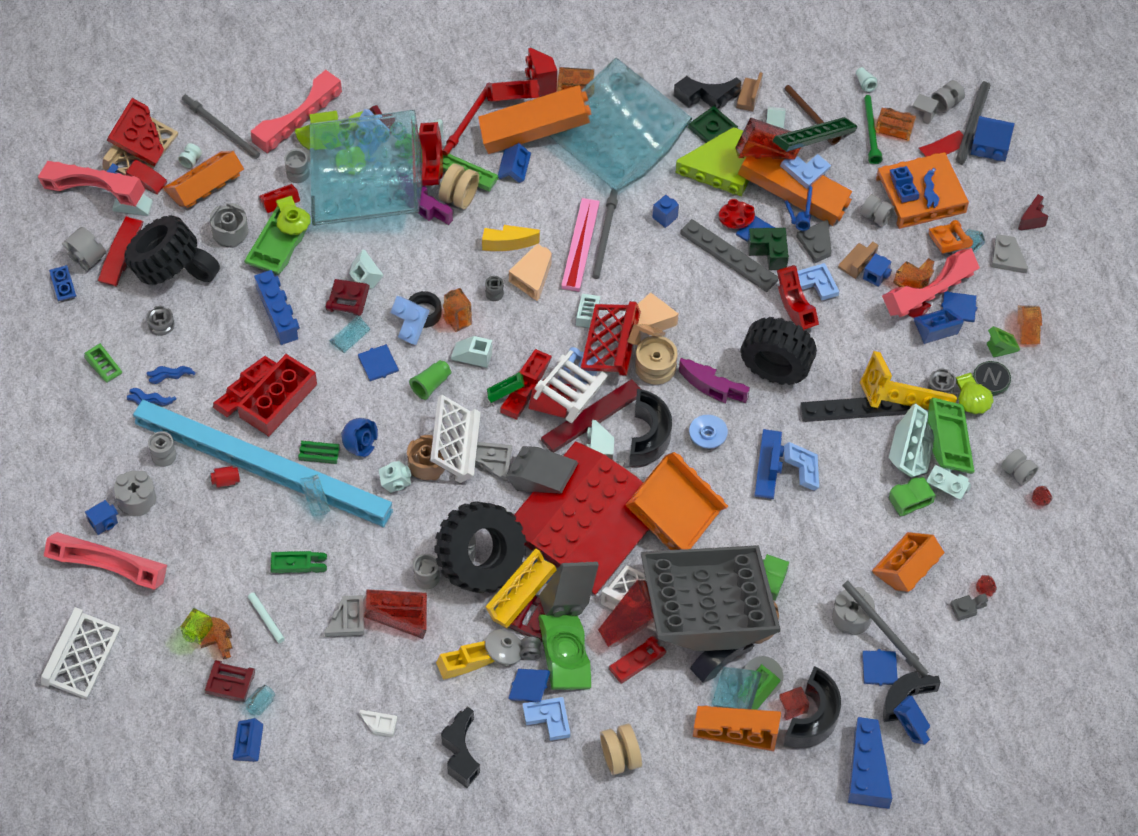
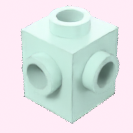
[379,461,411,493]

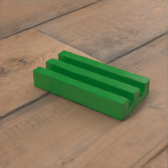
[487,372,524,403]
[298,440,340,464]

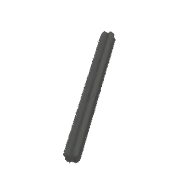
[956,81,991,164]

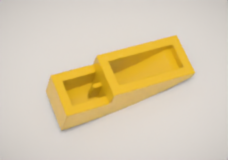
[482,225,540,251]
[436,641,495,680]

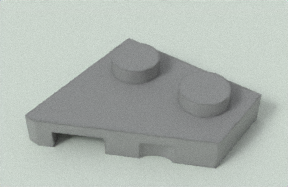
[992,234,1028,273]
[475,442,512,481]
[325,595,364,637]

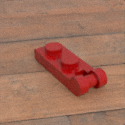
[609,636,667,684]

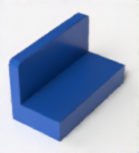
[498,143,531,183]
[893,695,930,745]

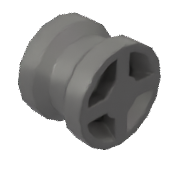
[520,637,541,660]

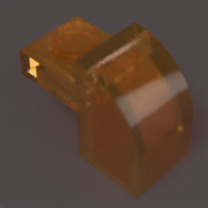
[893,258,935,289]
[1017,305,1042,344]
[193,617,233,660]

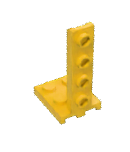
[860,351,957,410]

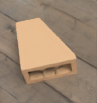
[509,244,552,301]
[620,292,679,331]

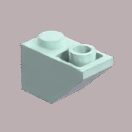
[349,249,384,289]
[451,336,492,368]
[587,420,614,460]

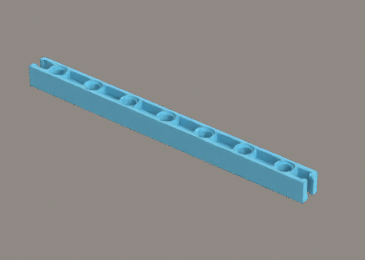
[133,400,393,527]

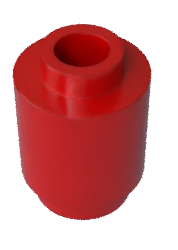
[210,466,240,488]

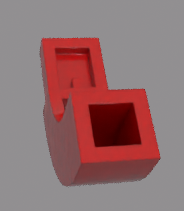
[486,79,540,101]
[419,122,443,186]
[777,265,819,330]

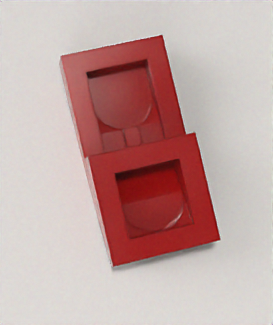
[126,159,167,195]

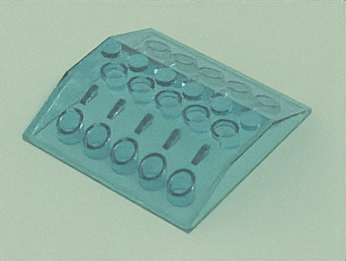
[549,58,692,192]
[310,110,422,226]

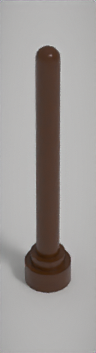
[785,85,842,145]

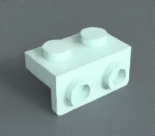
[927,465,971,500]

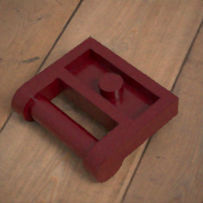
[325,279,370,316]
[510,595,545,642]
[205,660,255,702]

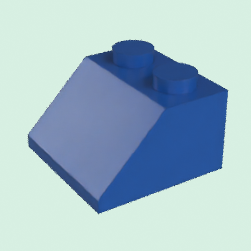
[970,116,1015,162]

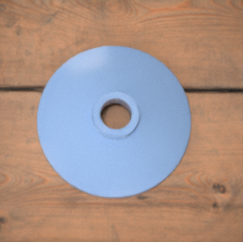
[689,415,728,449]

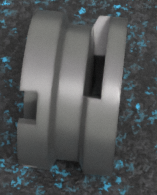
[146,306,175,336]
[927,368,956,394]

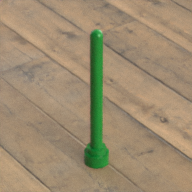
[864,95,883,164]

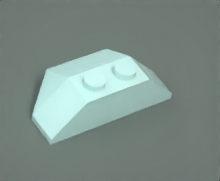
[889,404,934,477]

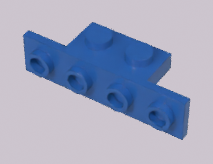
[754,429,784,499]

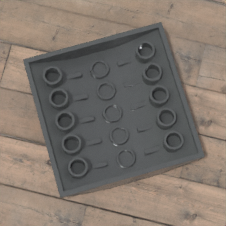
[641,545,781,651]

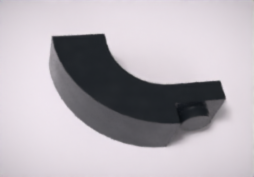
[690,643,755,683]
[883,671,941,722]

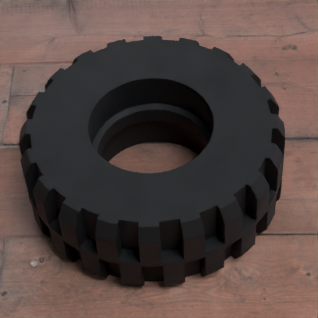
[434,501,526,593]

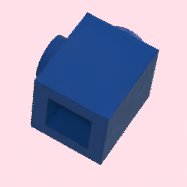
[652,195,679,228]
[863,253,892,287]
[85,500,118,535]

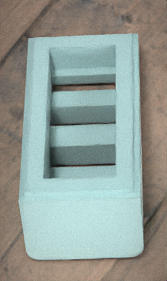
[576,294,600,328]

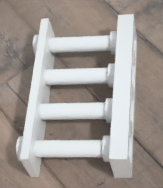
[533,350,608,423]

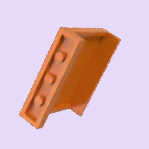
[876,152,969,229]
[626,452,728,550]

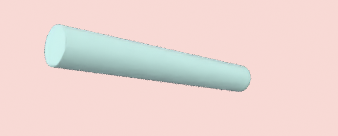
[248,593,285,643]

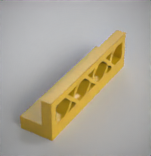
[485,548,557,628]

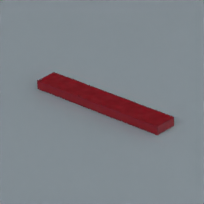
[541,379,641,452]

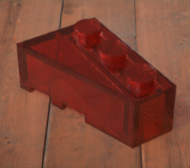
[598,580,654,647]
[363,589,427,639]

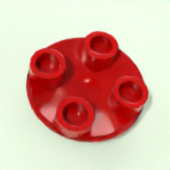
[719,199,755,229]

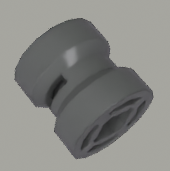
[485,276,504,301]

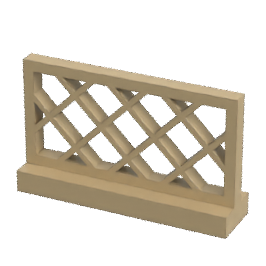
[103,117,178,176]

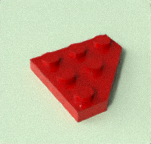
[107,98,164,167]

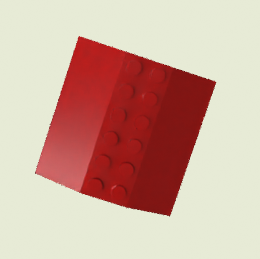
[514,441,649,596]

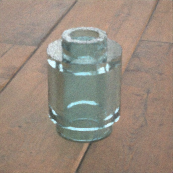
[245,685,275,715]

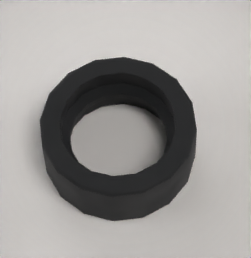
[184,248,220,282]
[408,291,442,328]

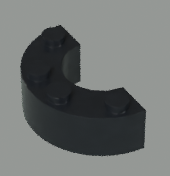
[629,389,672,466]
[783,666,841,748]

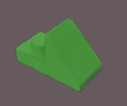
[987,326,1020,357]

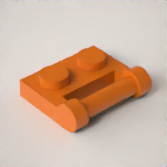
[929,220,973,254]

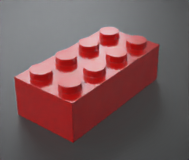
[237,354,317,437]

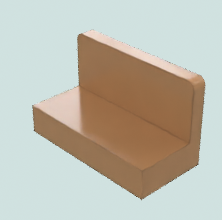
[736,72,763,112]
[838,241,879,279]
[627,324,665,345]

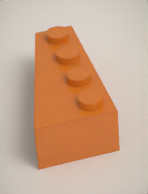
[693,705,781,751]

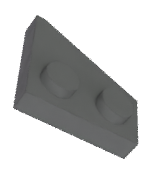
[796,220,832,263]

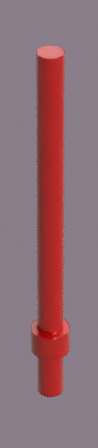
[443,82,490,156]

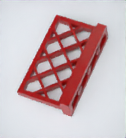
[580,301,641,376]

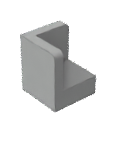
[912,93,939,124]

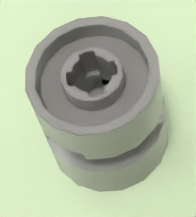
[931,80,965,112]
[284,149,310,183]
[860,194,894,227]
[148,431,177,467]
[1001,449,1039,485]
[413,554,440,590]

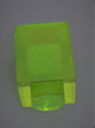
[180,608,213,645]

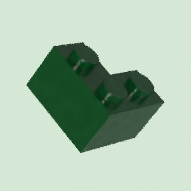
[748,227,789,271]

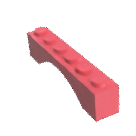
[250,70,342,153]
[38,161,145,207]
[882,248,980,317]
[44,532,167,590]

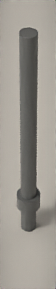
[182,94,260,159]
[592,187,619,279]
[842,580,929,677]

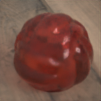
[1032,486,1053,506]
[976,575,997,597]

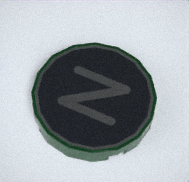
[973,361,1011,396]

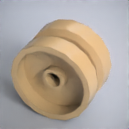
[439,163,479,210]
[635,336,678,385]
[600,723,642,775]

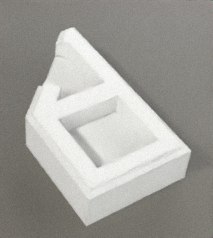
[359,710,398,737]

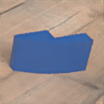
[890,166,919,203]
[49,265,77,302]

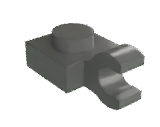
[950,594,988,621]

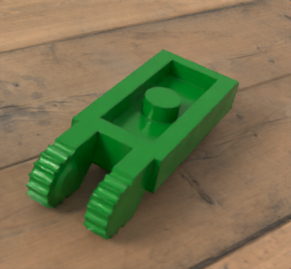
[271,551,327,573]

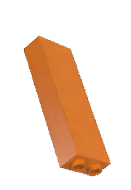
[478,85,592,154]
[738,139,852,226]

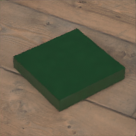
[688,106,738,143]

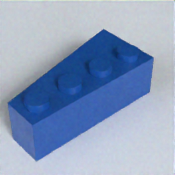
[848,717,893,809]

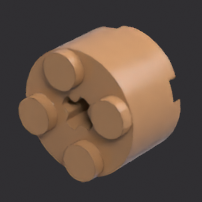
[407,435,446,480]

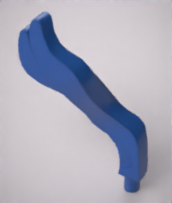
[924,168,939,208]
[147,366,196,384]
[127,388,176,406]

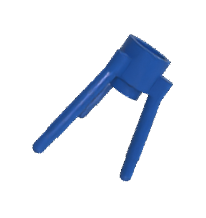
[785,186,813,231]

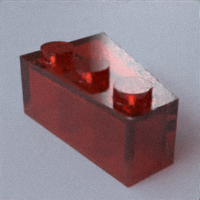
[735,117,801,159]

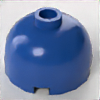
[341,418,378,457]

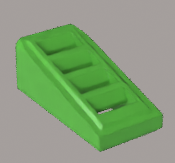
[84,343,122,383]

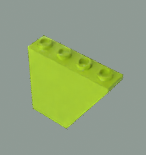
[675,127,767,197]

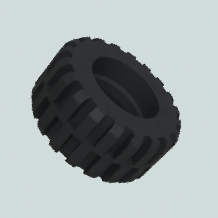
[124,215,197,285]
[740,317,817,385]

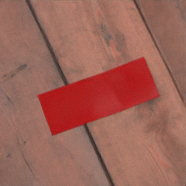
[919,130,964,157]

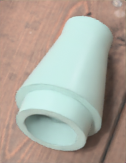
[856,67,878,92]

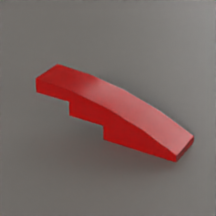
[98,216,144,287]
[500,349,552,420]
[213,356,276,417]

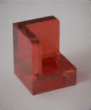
[779,686,810,720]

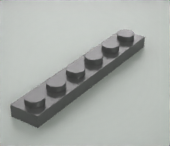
[680,219,778,292]

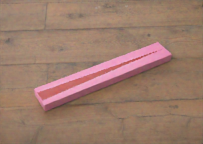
[561,198,600,292]

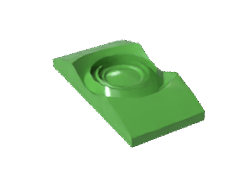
[244,206,306,275]
[928,398,975,474]
[538,615,591,690]

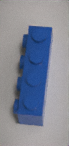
[254,270,300,345]

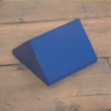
[914,308,964,344]

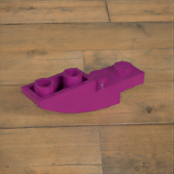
[396,171,453,225]
[679,358,750,403]

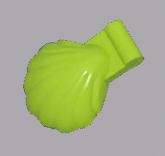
[276,196,311,235]
[956,372,994,414]

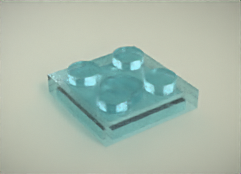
[712,667,762,709]

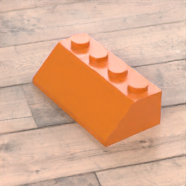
[163,151,244,208]

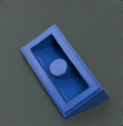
[233,718,264,762]

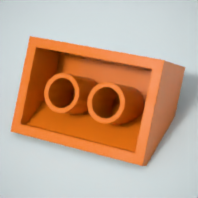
[872,532,945,592]

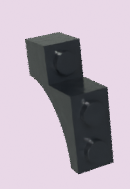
[673,76,741,109]
[441,706,480,788]

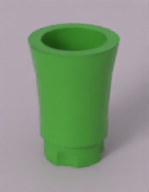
[409,360,452,400]

